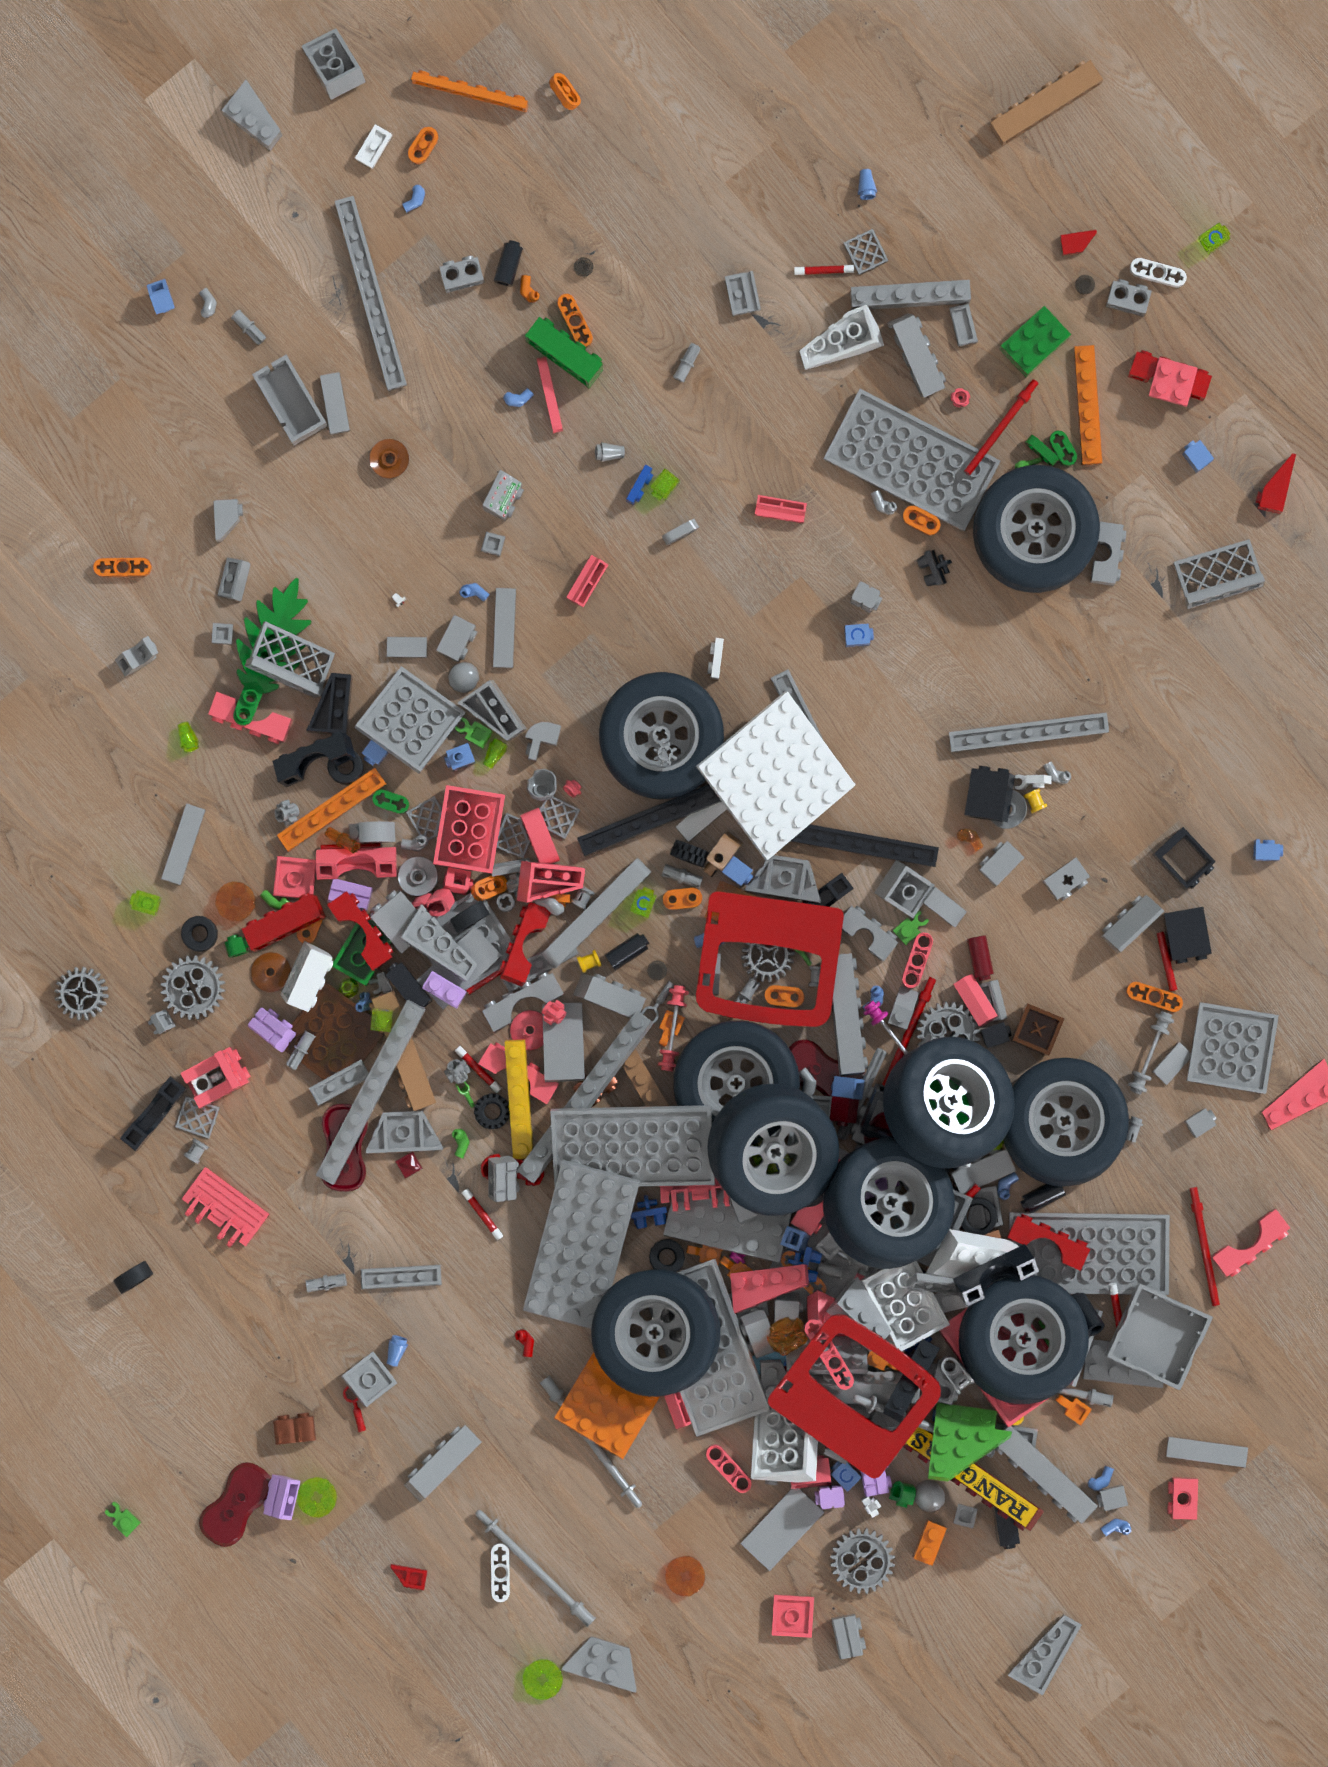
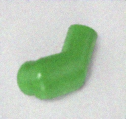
[260,890,289,910]
[452,1129,470,1159]

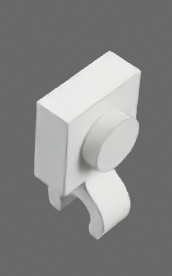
[1015,775,1051,790]
[861,1497,881,1518]

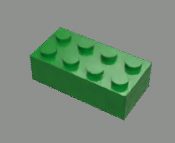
[525,317,603,389]

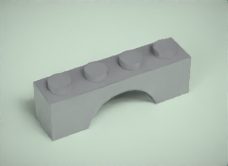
[482,972,564,1032]

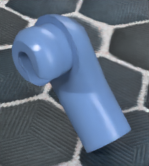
[402,185,425,213]
[1100,1518,1131,1536]

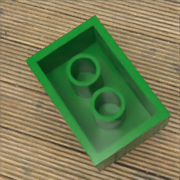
[999,306,1071,378]
[332,919,392,986]

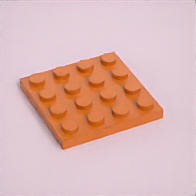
[554,1352,660,1460]

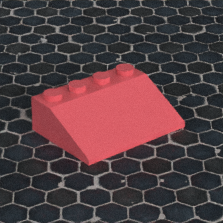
[433,785,505,874]

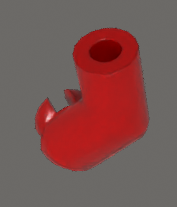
[515,1329,534,1357]

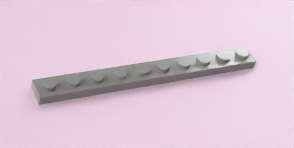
[335,196,407,391]
[316,1000,426,1185]
[517,1011,654,1183]

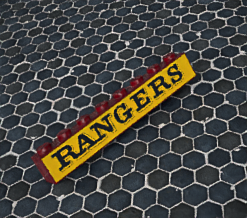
[903,1427,1044,1531]

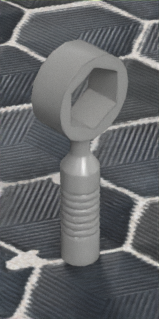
[641,981,674,1023]

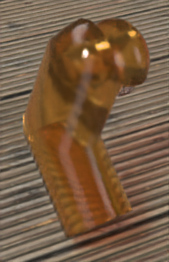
[957,828,984,851]

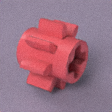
[542,1000,567,1025]

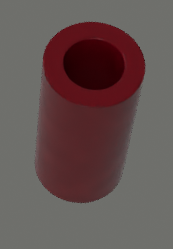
[967,935,994,981]

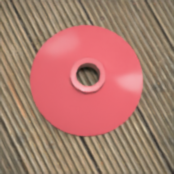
[510,1010,543,1050]

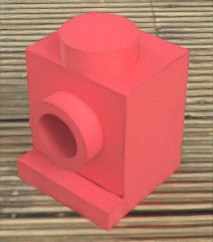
[442,867,473,895]

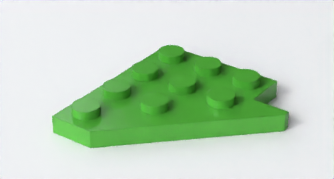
[928,1403,1012,1482]

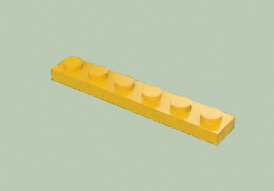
[504,1040,533,1159]

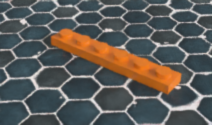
[411,70,528,113]
[1074,345,1102,465]
[277,768,386,852]

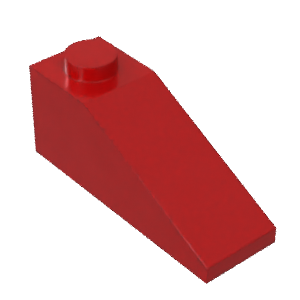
[1255,453,1296,514]

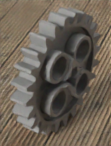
[160,955,226,1020]
[916,1002,981,1046]
[830,1528,895,1594]

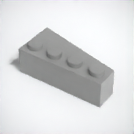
[887,313,946,397]
[404,1425,482,1502]

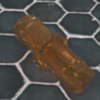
[324,827,360,854]

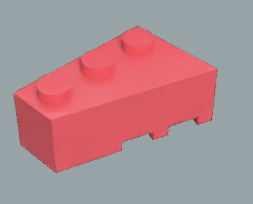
[517,861,585,903]
[807,1290,846,1336]

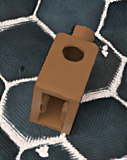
[703,831,743,877]

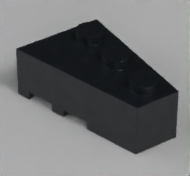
[306,673,353,735]

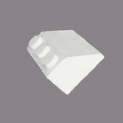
[280,941,333,1012]

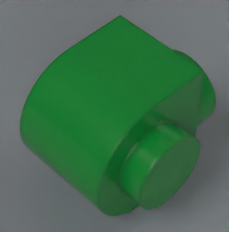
[224,934,249,958]
[889,1481,916,1508]

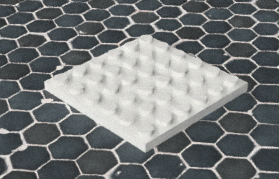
[696,691,855,860]

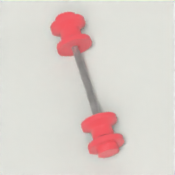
[658,985,689,1072]

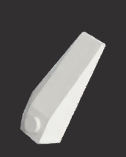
[800,305,884,370]

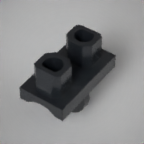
[917,550,952,586]

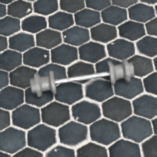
[1128,1011,1175,1095]

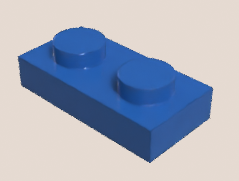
[626,464,654,505]

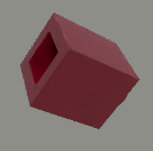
[829,1096,859,1126]

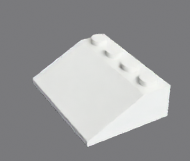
[926,1229,1019,1286]
[860,1261,950,1351]
[751,1408,818,1482]

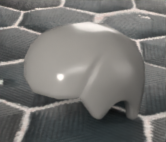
[448,662,479,693]
[527,769,557,801]
[914,1480,945,1512]

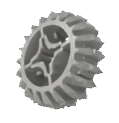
[741,943,795,982]
[54,967,109,1021]

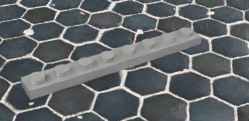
[949,713,1109,752]

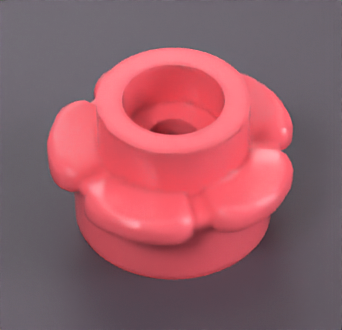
[951,388,970,408]
[563,780,581,798]

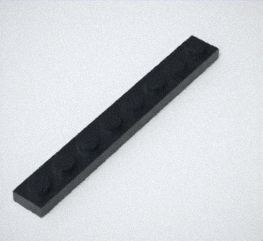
[577,784,722,857]
[790,824,939,867]

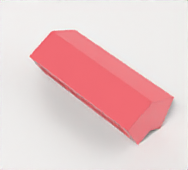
[755,495,807,524]
[566,555,608,607]
[953,974,998,1026]
[664,1392,692,1429]

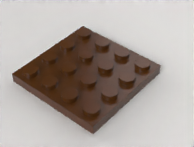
[284,981,384,1080]

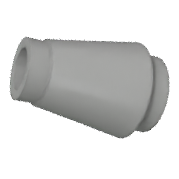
[595,442,625,462]

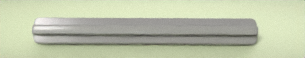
[837,1048,886,1140]

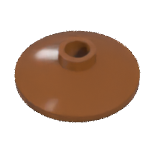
[369,439,409,479]
[251,952,291,992]

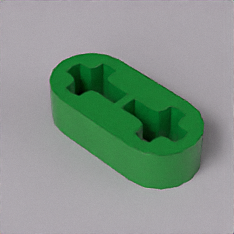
[1049,431,1077,467]
[1025,434,1059,467]
[372,790,410,814]

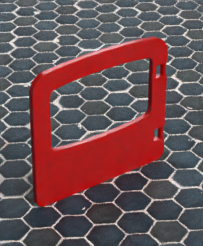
[696,891,844,1027]
[768,1314,941,1479]

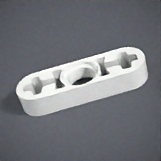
[1130,258,1187,288]
[491,1543,510,1602]

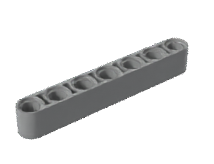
[541,858,652,969]

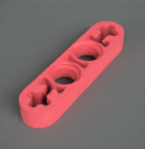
[537,357,563,433]
[805,1319,854,1390]

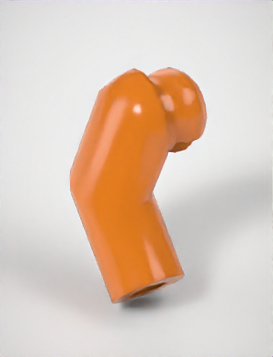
[520,275,540,303]

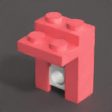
[180,1047,251,1109]

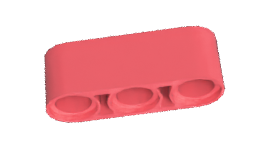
[520,808,560,864]
[901,932,933,989]
[706,1444,751,1493]

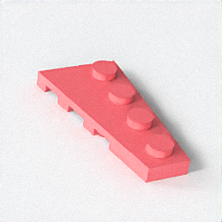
[1261,1059,1328,1130]
[730,1264,809,1314]

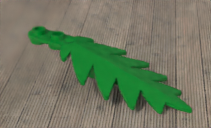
[233,578,312,726]

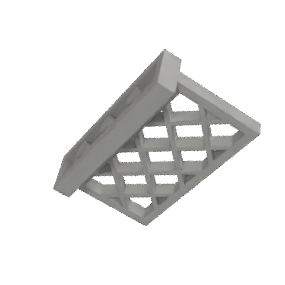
[1173,539,1265,609]
[245,621,335,698]

